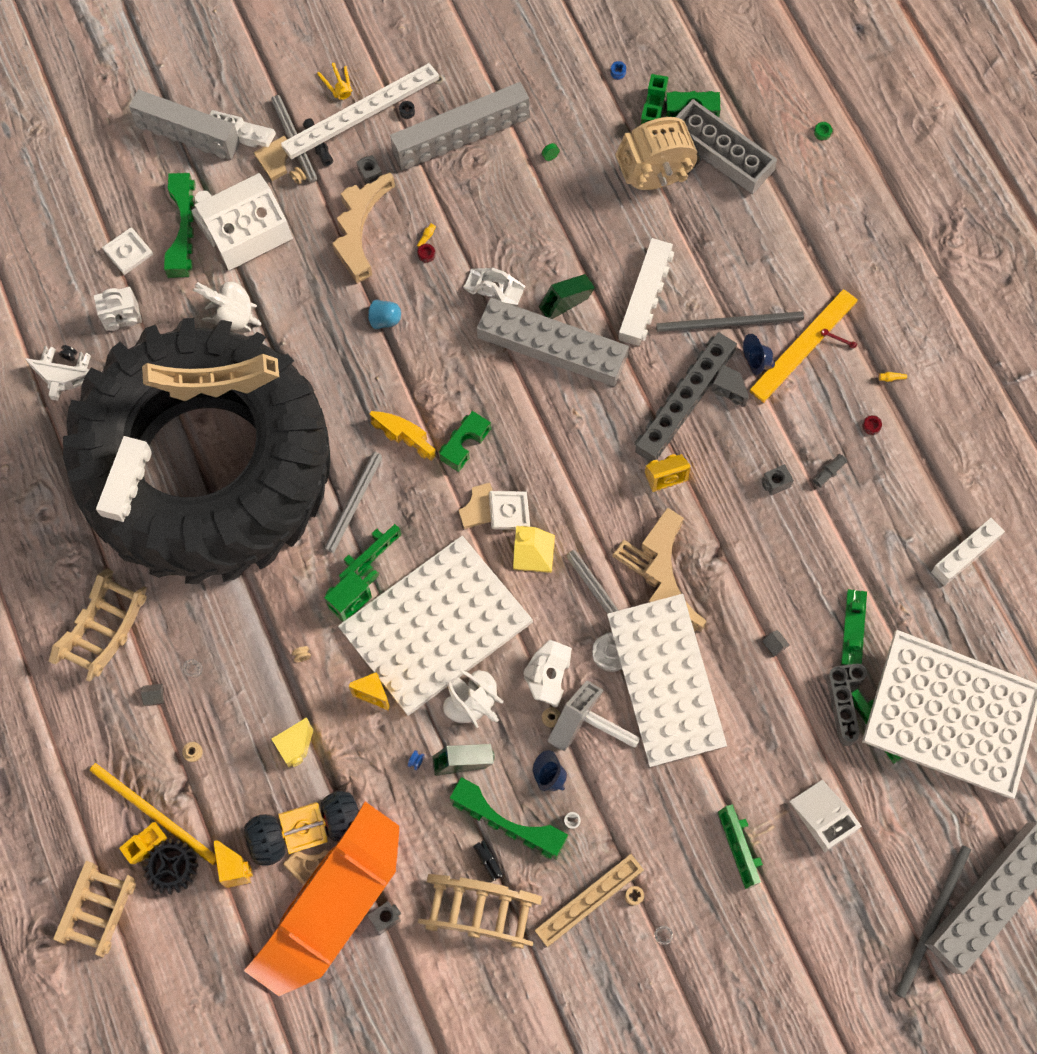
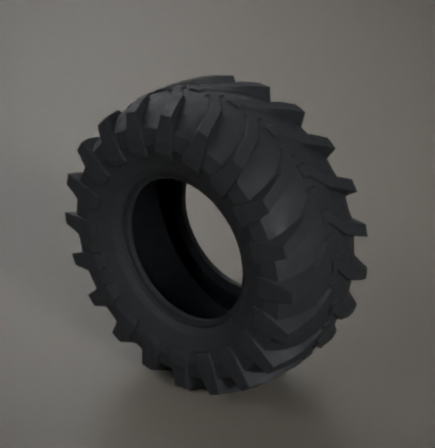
[63,318,331,584]

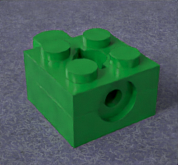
[324,565,379,622]

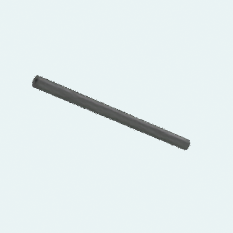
[656,311,804,332]
[895,845,971,999]

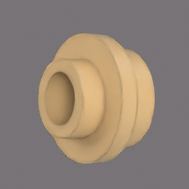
[542,708,561,728]
[182,742,203,762]

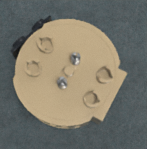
[615,117,702,190]

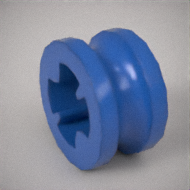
[611,61,626,80]
[407,750,425,771]

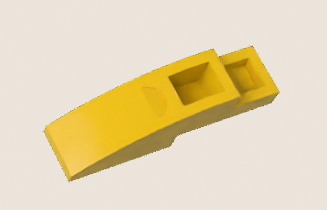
[369,411,436,461]

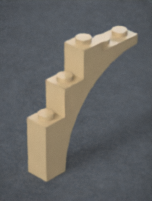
[332,172,395,284]
[142,354,279,401]
[641,508,706,632]

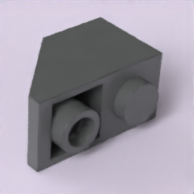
[712,365,749,406]

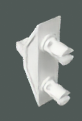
[25,346,91,401]

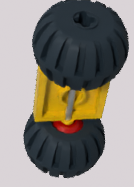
[244,791,359,866]

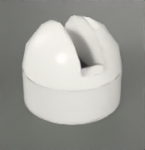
[564,812,581,829]

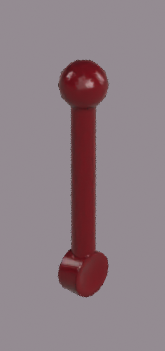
[821,329,857,349]

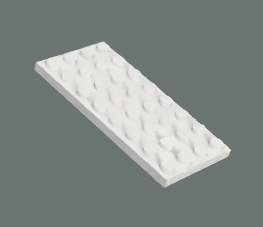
[607,594,727,767]

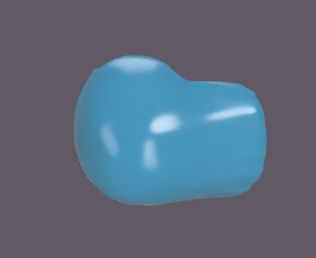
[368,300,401,329]

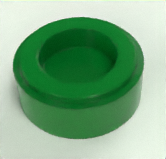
[814,122,832,141]
[541,143,560,161]

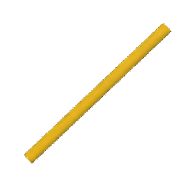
[90,763,217,866]

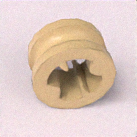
[289,166,307,185]
[292,646,311,662]
[625,886,644,906]

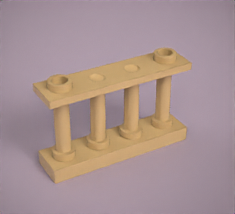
[53,861,136,958]

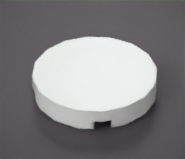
[592,632,622,672]

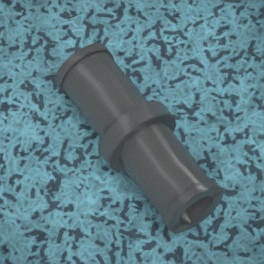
[812,453,848,488]

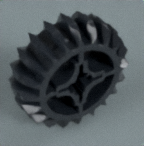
[142,839,199,895]

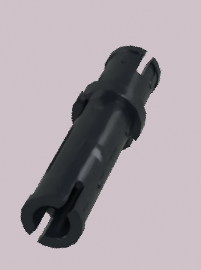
[303,118,334,166]

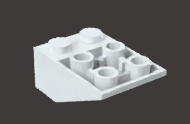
[789,780,862,852]

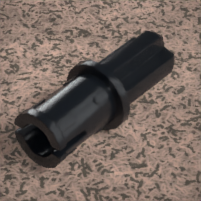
[473,840,502,881]

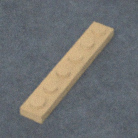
[535,854,644,948]

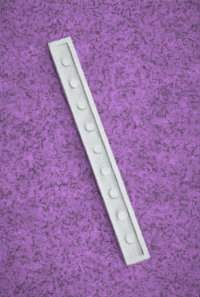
[281,63,439,160]

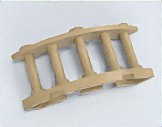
[49,568,147,682]
[418,874,542,949]

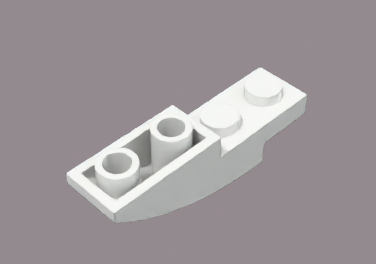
[209,110,276,148]

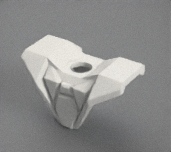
[463,268,525,306]
[523,640,572,707]

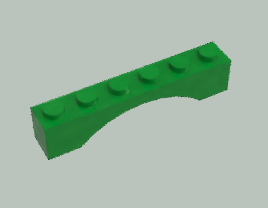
[164,173,196,278]
[450,777,568,860]

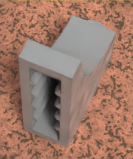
[548,681,604,751]

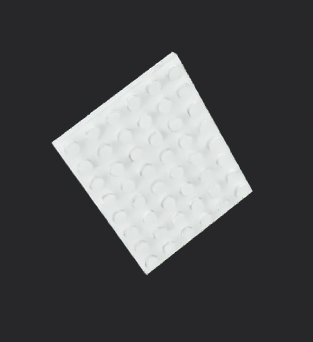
[338,536,533,716]
[862,630,1037,799]

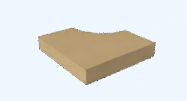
[254,136,288,181]
[459,483,492,529]
[283,849,328,886]

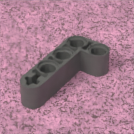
[827,664,867,746]

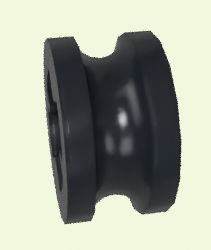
[399,101,415,119]
[59,345,78,361]

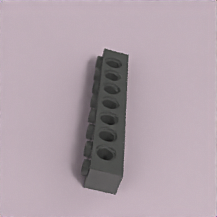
[635,332,737,462]

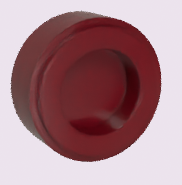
[417,244,436,263]
[862,415,882,435]

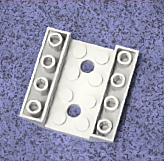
[195,173,293,271]

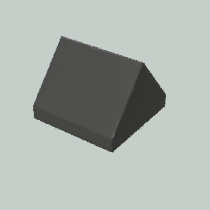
[762,630,790,657]
[141,684,164,705]

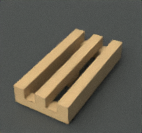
[613,540,654,577]

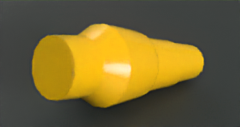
[417,223,436,248]
[879,372,907,382]

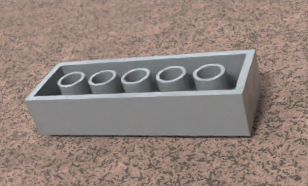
[129,89,240,160]
[676,99,777,194]

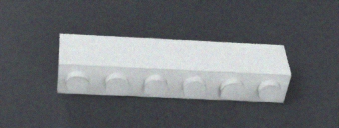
[619,238,675,346]

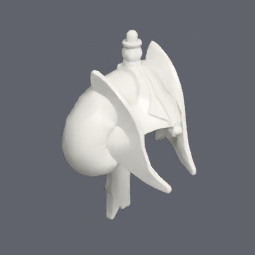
[193,281,261,333]
[443,669,503,728]

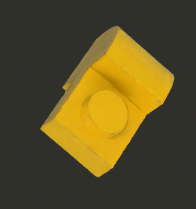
[119,822,167,864]

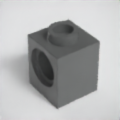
[356,155,382,185]
[762,464,794,496]
[368,901,401,935]

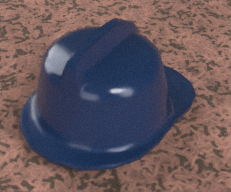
[743,333,775,375]
[533,750,567,791]

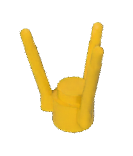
[317,63,352,100]

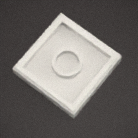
[102,227,153,275]
[488,491,530,530]

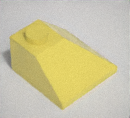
[513,526,555,573]
[272,718,313,767]

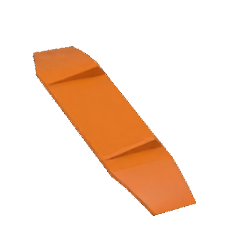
[244,801,399,996]

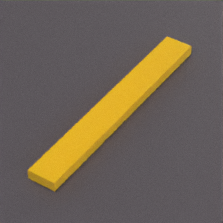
[750,289,858,403]

